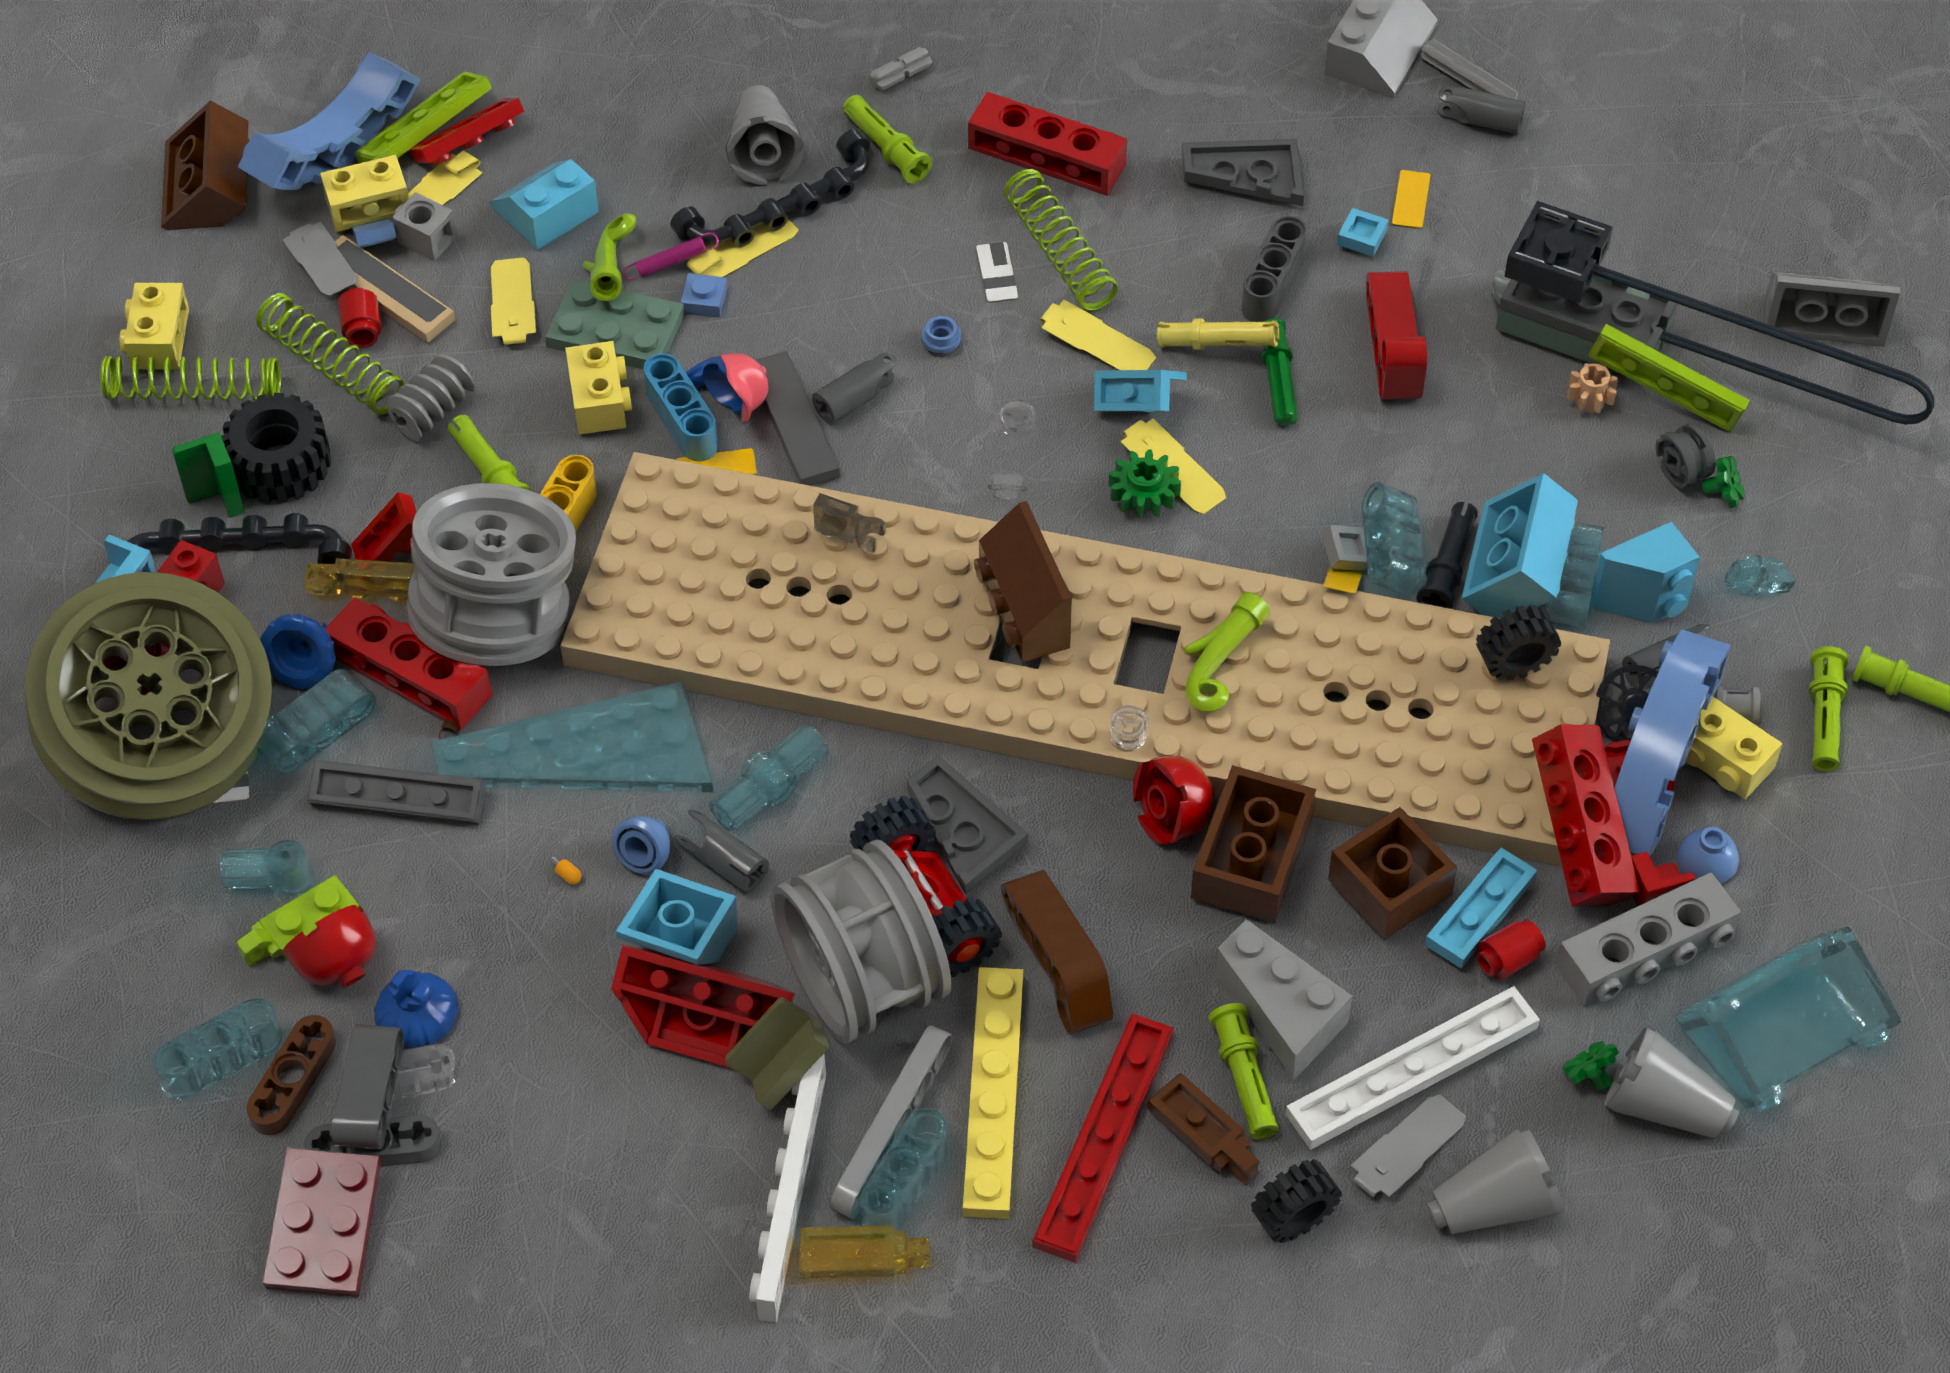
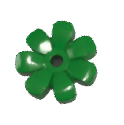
[1702,456,1744,508]
[1562,1041,1619,1091]

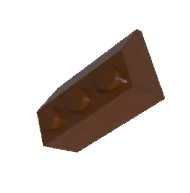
[161,100,250,230]
[974,501,1072,662]

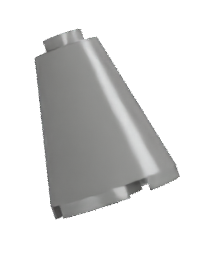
[726,85,803,185]
[1604,1026,1739,1138]
[1427,1125,1564,1234]

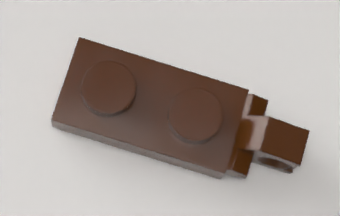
[1147,1073,1260,1185]

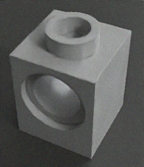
[392,192,458,261]

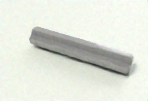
[1421,39,1518,99]

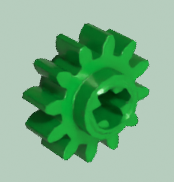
[1108,449,1181,518]

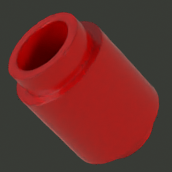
[338,288,381,348]
[1477,919,1546,980]

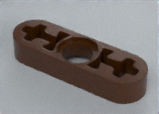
[246,1015,336,1135]

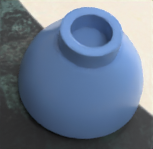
[612,816,670,875]
[1677,827,1739,884]

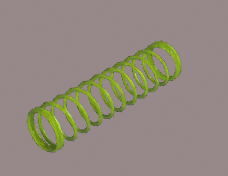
[1004,169,1118,311]
[256,293,405,415]
[100,356,281,401]

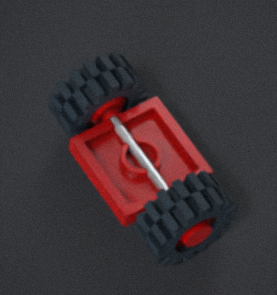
[850,796,1002,977]

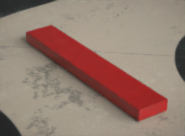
[1032,1013,1174,1263]

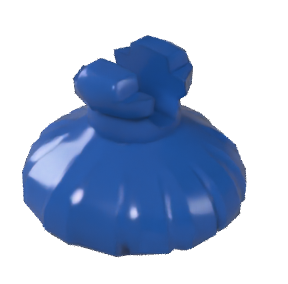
[260,614,336,690]
[374,970,459,1049]

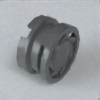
[1655,423,1716,488]

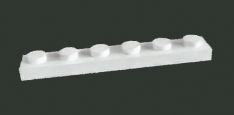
[1285,986,1540,1150]
[749,1054,826,1323]

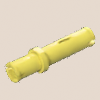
[1157,318,1279,350]

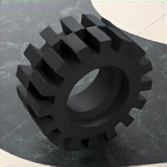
[1476,605,1561,681]
[1251,1159,1342,1243]

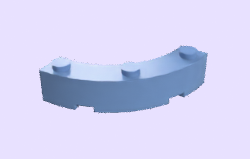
[238,52,422,190]
[1615,629,1731,856]

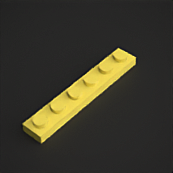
[963,967,1024,1219]

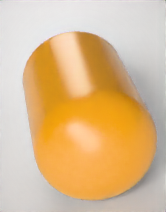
[552,857,582,885]

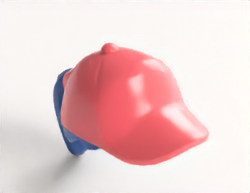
[686,353,769,422]

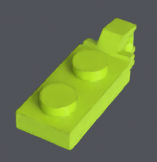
[236,875,359,968]

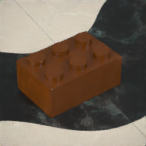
[1191,765,1316,923]

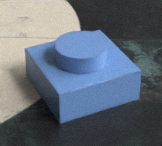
[680,273,727,317]

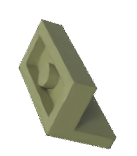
[725,997,829,1110]

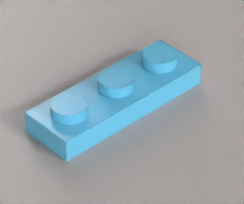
[1425,847,1538,969]

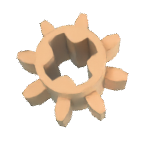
[1567,363,1618,413]

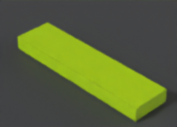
[354,71,492,164]
[1588,324,1750,432]

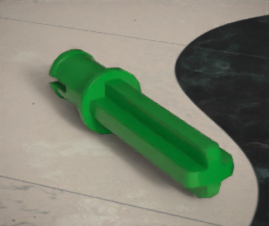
[1261,318,1298,427]

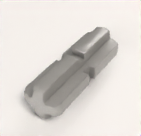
[870,47,932,91]

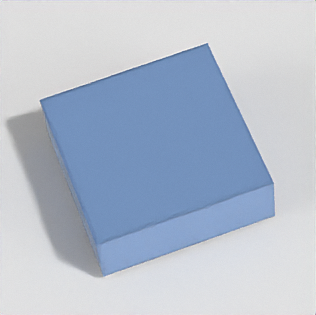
[352,218,397,248]

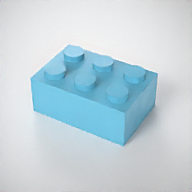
[1461,473,1578,618]

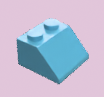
[490,159,599,250]
[1590,521,1700,623]
[616,869,737,965]

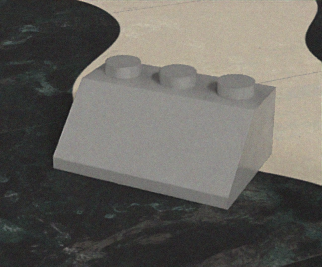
[1325,0,1438,98]
[1765,272,1900,346]

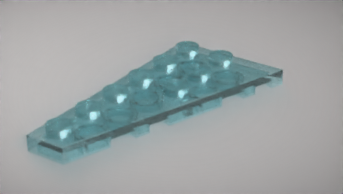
[431,681,714,793]

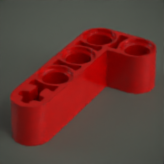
[1366,271,1427,400]

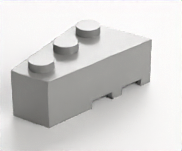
[1215,919,1352,1082]

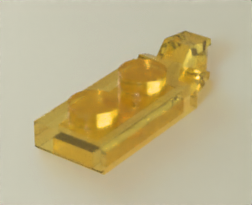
[303,558,414,601]
[799,1225,931,1279]

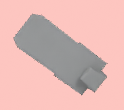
[282,221,357,296]
[1350,1095,1466,1198]

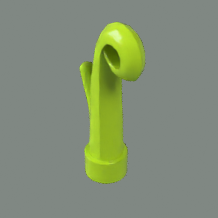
[583,213,637,301]
[1184,592,1270,712]

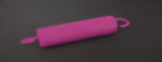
[623,232,719,281]

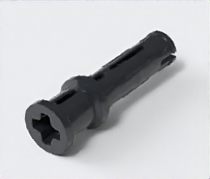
[1416,502,1478,609]

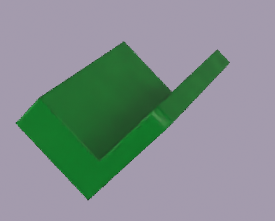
[172,432,245,518]

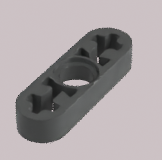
[304,1115,441,1167]

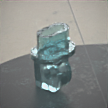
[1725,554,1796,595]

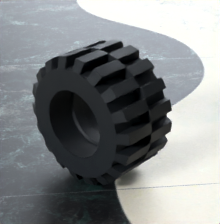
[221,393,331,503]

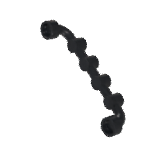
[670,128,870,247]
[109,513,352,573]

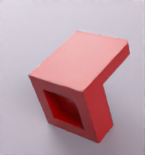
[1631,852,1696,906]

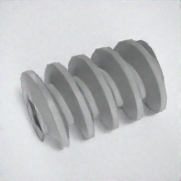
[387,354,475,442]

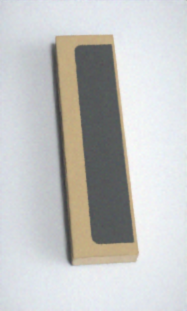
[335,235,456,343]

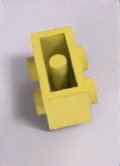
[320,155,409,232]
[119,283,189,370]
[565,341,632,435]
[1685,697,1783,799]

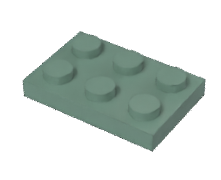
[545,279,685,369]

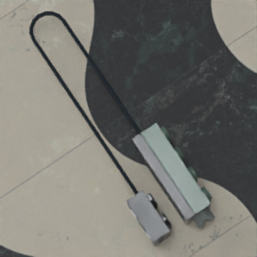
[1491,201,1935,425]

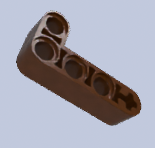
[1001,870,1113,1035]

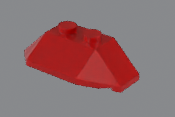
[611,945,795,1068]

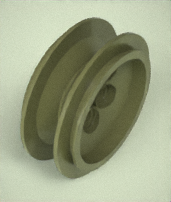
[25,572,272,820]

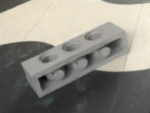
[1556,872,1742,1006]

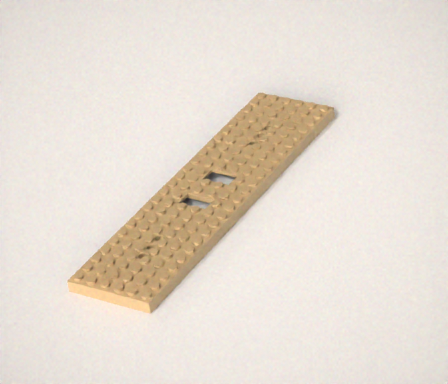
[560,452,1610,866]

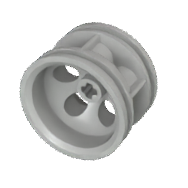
[407,483,576,666]
[770,839,951,1044]

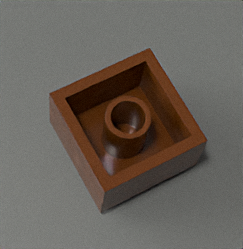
[1328,807,1457,940]

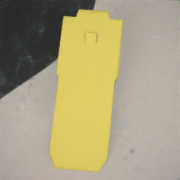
[391,150,483,223]
[686,219,799,277]
[491,258,536,345]
[1040,300,1156,370]
[1120,418,1226,514]

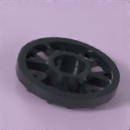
[1596,665,1658,741]

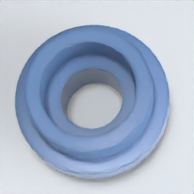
[922,316,961,353]

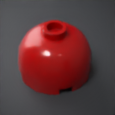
[1132,756,1215,844]
[283,905,376,989]

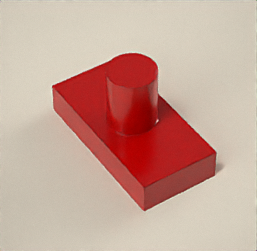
[351,492,417,579]

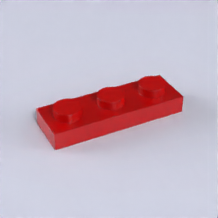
[409,98,525,166]

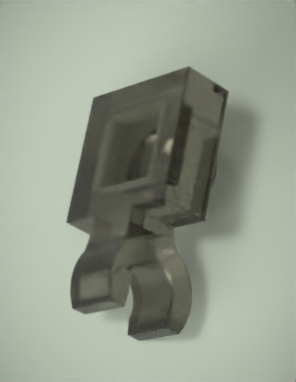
[813,493,886,552]

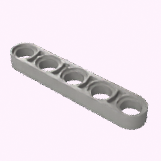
[830,1025,953,1219]

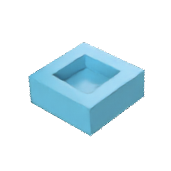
[1337,208,1389,257]

